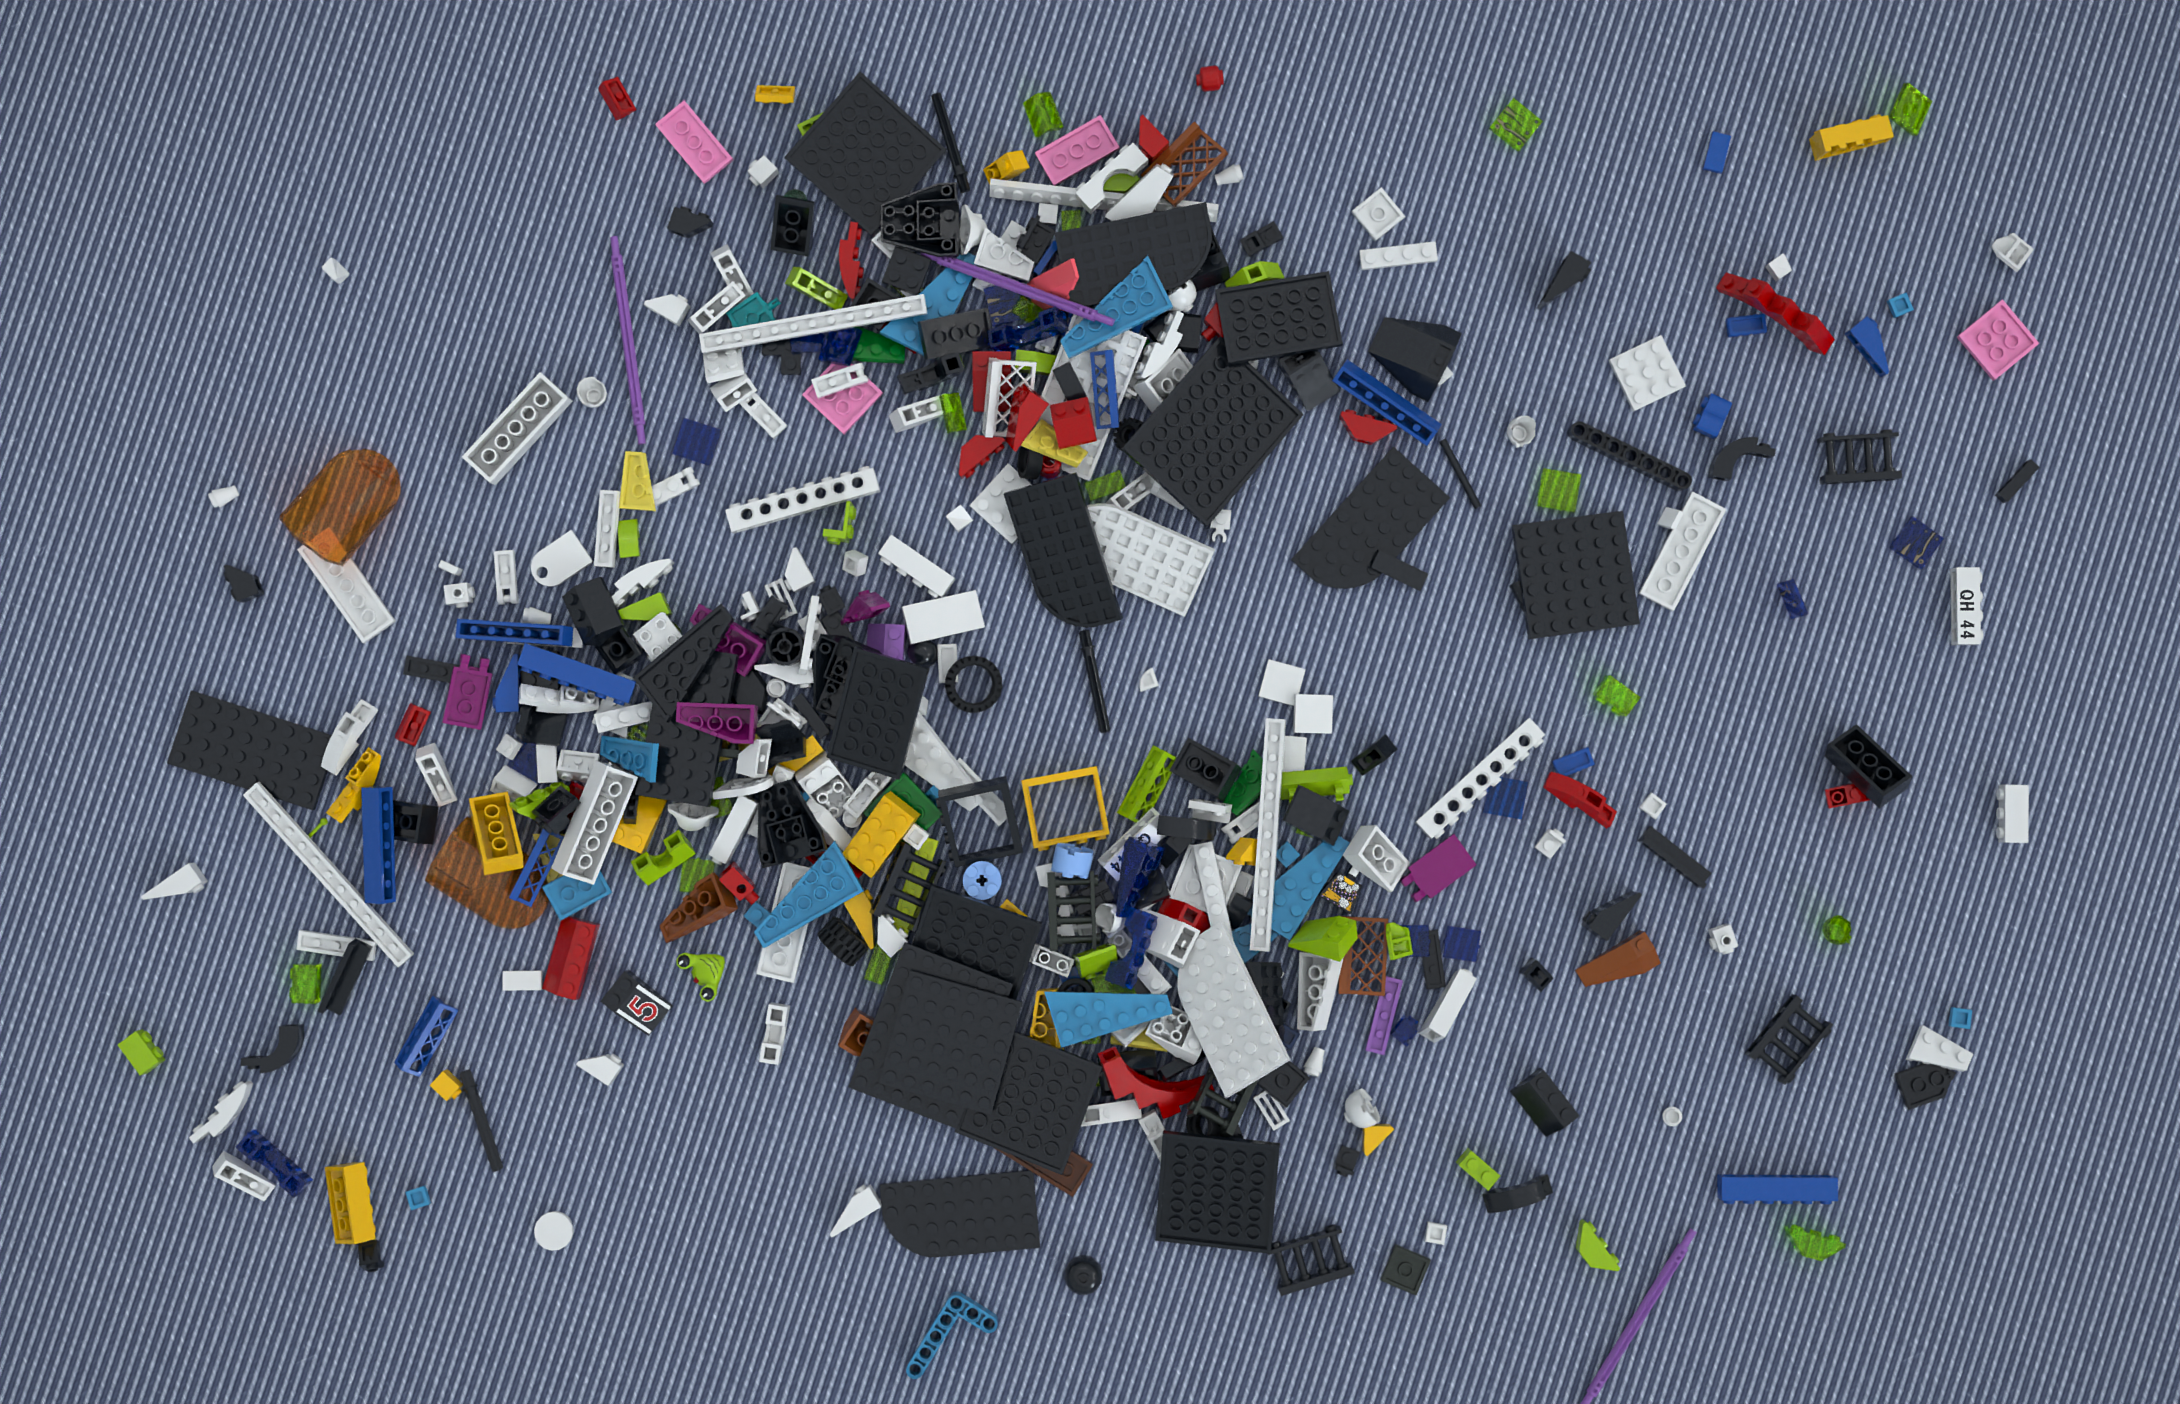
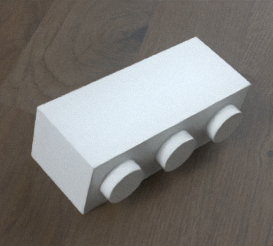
[1996,785,2029,843]

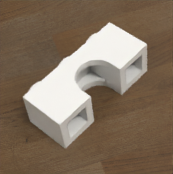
[759,1002,790,1065]

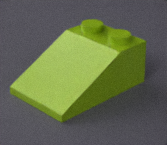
[1288,916,1358,962]
[1072,943,1118,980]

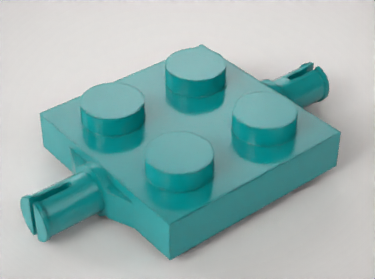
[726,292,781,328]

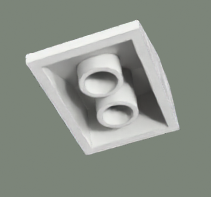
[1132,348,1193,413]
[1343,825,1410,892]

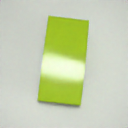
[618,519,640,558]

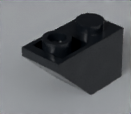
[667,206,713,238]
[224,565,265,603]

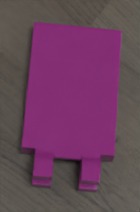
[442,653,492,730]
[1399,834,1477,902]

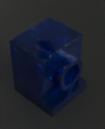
[1390,1015,1419,1047]

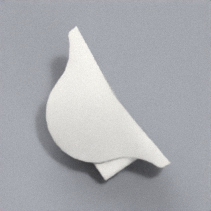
[960,204,988,255]
[668,802,719,831]

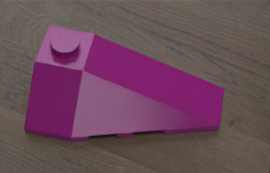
[840,590,890,625]
[690,604,767,677]
[676,702,758,744]

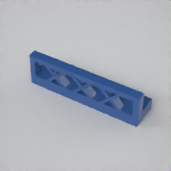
[1090,350,1120,429]
[509,828,564,907]
[394,996,459,1077]

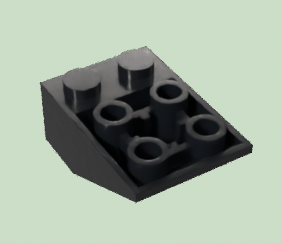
[1191,228,1230,292]
[1277,350,1340,412]

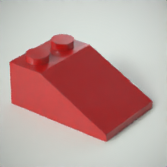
[972,351,1012,412]
[1006,384,1049,452]

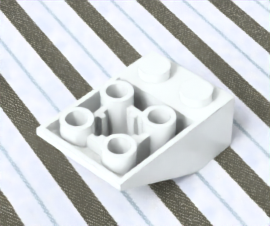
[794,751,855,819]
[1130,909,1200,969]
[1145,1006,1202,1065]

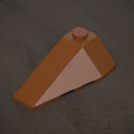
[660,872,738,943]
[1575,930,1661,987]
[838,1007,874,1057]

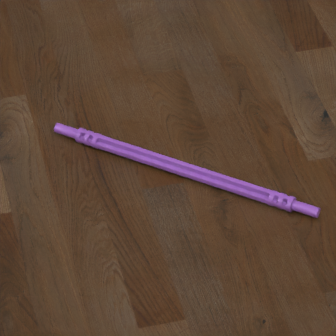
[610,236,646,445]
[921,252,1115,326]
[1580,1228,1697,1404]

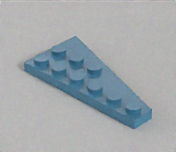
[880,252,976,356]
[1060,255,1173,359]
[1247,836,1350,941]
[754,841,864,948]
[1044,991,1173,1048]

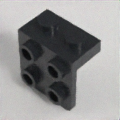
[1016,215,1056,265]
[515,704,568,746]
[755,720,807,765]

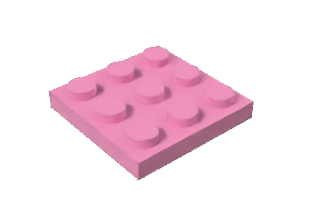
[1957,299,2039,381]
[802,353,884,435]

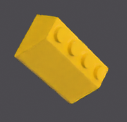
[324,1162,376,1244]

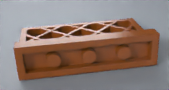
[1141,122,1228,208]
[1338,916,1388,996]

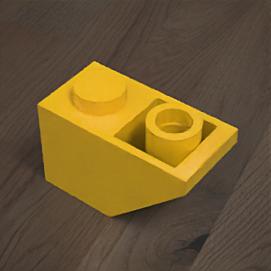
[983,150,1030,185]
[1226,837,1257,866]

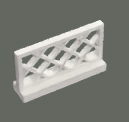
[982,358,1037,438]

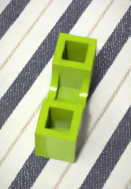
[631,830,696,886]

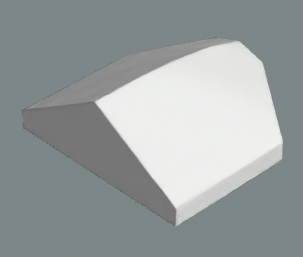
[1991,233,2034,272]

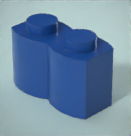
[1692,393,1732,439]

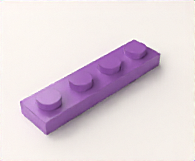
[1365,976,1403,1055]

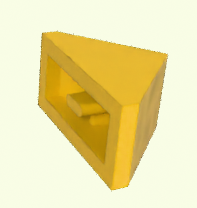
[1362,1124,1394,1156]

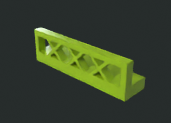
[1117,745,1176,823]

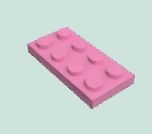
[655,100,733,184]
[1035,115,1120,186]

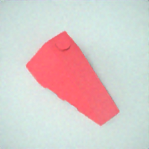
[1027,258,1079,315]

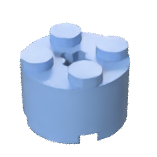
[1051,843,1094,879]
[963,861,1002,900]

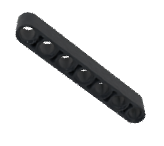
[1568,421,1692,491]

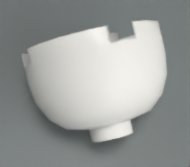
[1167,279,1197,313]
[1344,1088,1380,1128]

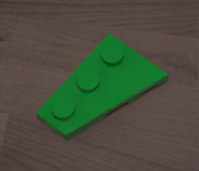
[847,327,905,364]
[1224,749,1263,816]

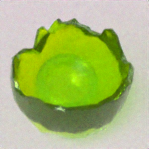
[1822,915,1852,945]

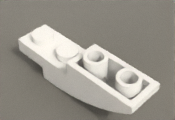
[1135,310,1184,380]
[612,559,674,609]
[519,684,599,714]
[321,699,378,776]
[1107,929,1172,994]
[1029,943,1075,978]
[189,1080,253,1144]
[1081,1099,1143,1127]

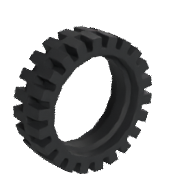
[945,656,1002,713]

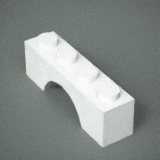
[1075,143,1148,214]
[1036,863,1078,936]

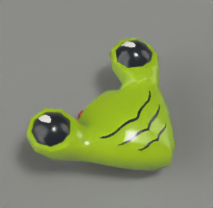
[676,952,725,1002]

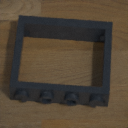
[935,776,1023,867]

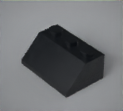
[562,577,624,646]
[1097,1049,1158,1097]
[1510,1068,1579,1137]

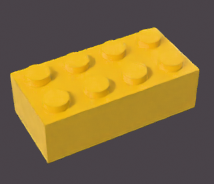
[843,791,921,878]
[469,792,523,875]

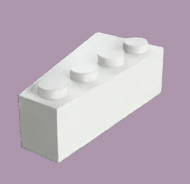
[1297,952,1344,1031]

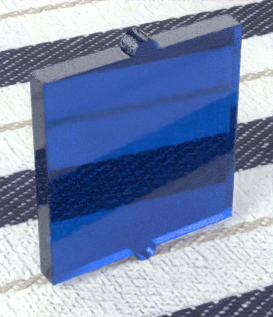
[790,333,825,353]
[1400,925,1431,957]
[1443,926,1481,962]

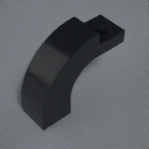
[897,352,965,395]
[1708,437,1776,481]
[1157,815,1216,841]
[241,1024,304,1073]
[1482,1174,1553,1213]

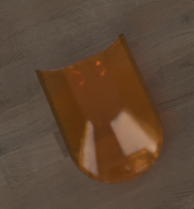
[279,449,401,567]
[425,816,549,929]

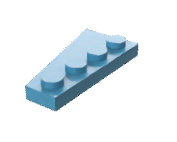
[600,736,659,782]

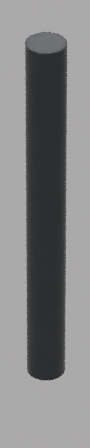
[1439,438,1481,509]

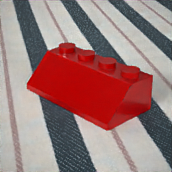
[542,916,600,1000]

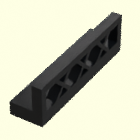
[1638,826,1711,889]
[318,938,373,1015]

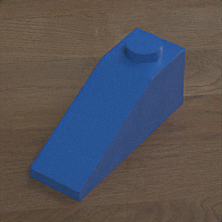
[1844,316,1889,378]
[492,654,523,713]

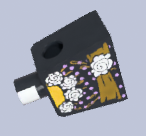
[1319,866,1362,915]

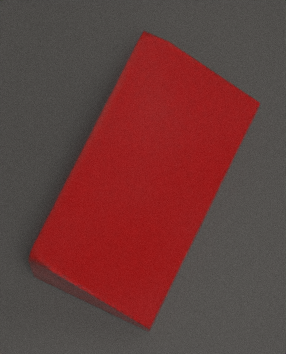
[598,77,636,121]
[395,703,431,746]

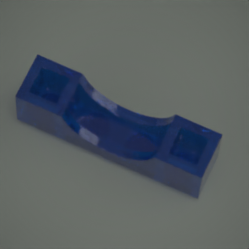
[987,307,1069,351]
[1104,907,1158,990]
[236,1129,314,1198]

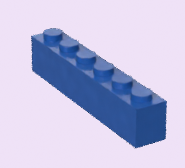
[1332,359,1442,446]
[456,619,574,647]
[517,643,637,706]
[361,786,396,904]
[1717,1174,1838,1204]

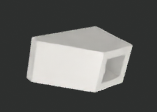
[877,914,909,958]

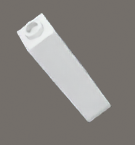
[1105,163,1174,221]
[709,795,758,865]
[1418,968,1477,1043]

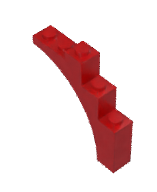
[1716,272,1835,355]
[1098,1046,1214,1119]

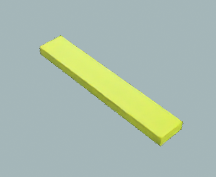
[893,837,939,950]

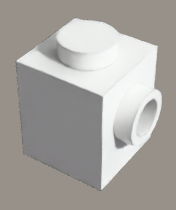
[748,155,779,189]
[444,582,475,608]
[1708,924,1738,955]

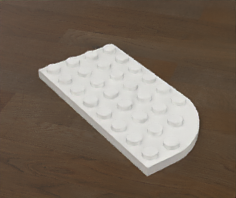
[1035,314,1147,481]
[1087,503,1215,617]
[1177,921,1290,1097]

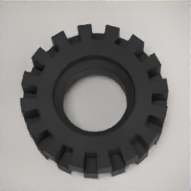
[1113,417,1144,451]

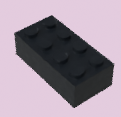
[1824,724,1912,809]
[1244,962,1285,1041]

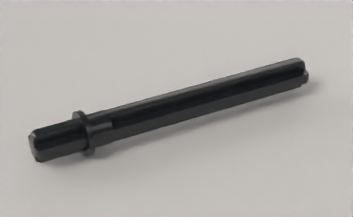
[931,93,970,193]
[1079,630,1110,733]
[460,1070,503,1172]

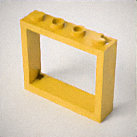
[1021,766,1110,851]

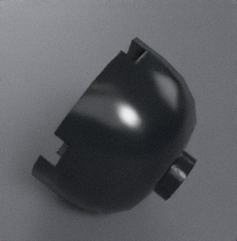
[766,627,804,666]
[1064,1255,1103,1295]

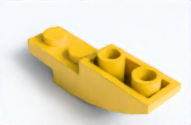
[326,747,381,823]

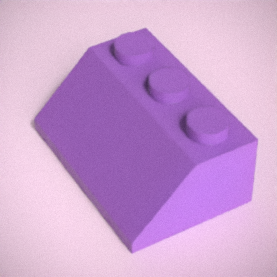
[867,624,906,660]

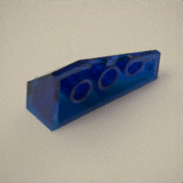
[1116,836,1166,918]

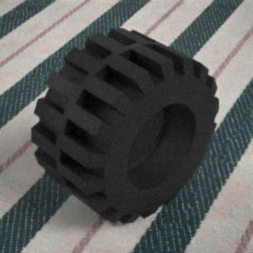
[817,916,868,966]

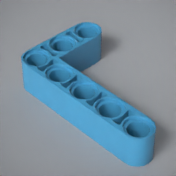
[906,1291,998,1379]

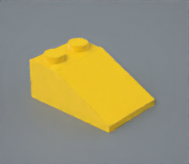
[612,796,667,854]

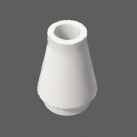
[1215,164,1244,186]
[208,485,240,508]
[523,607,552,625]
[1303,1047,1325,1077]

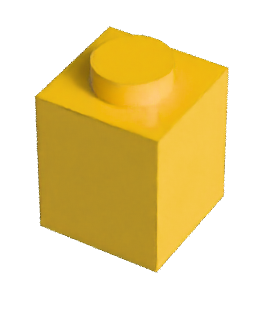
[429,1069,463,1101]

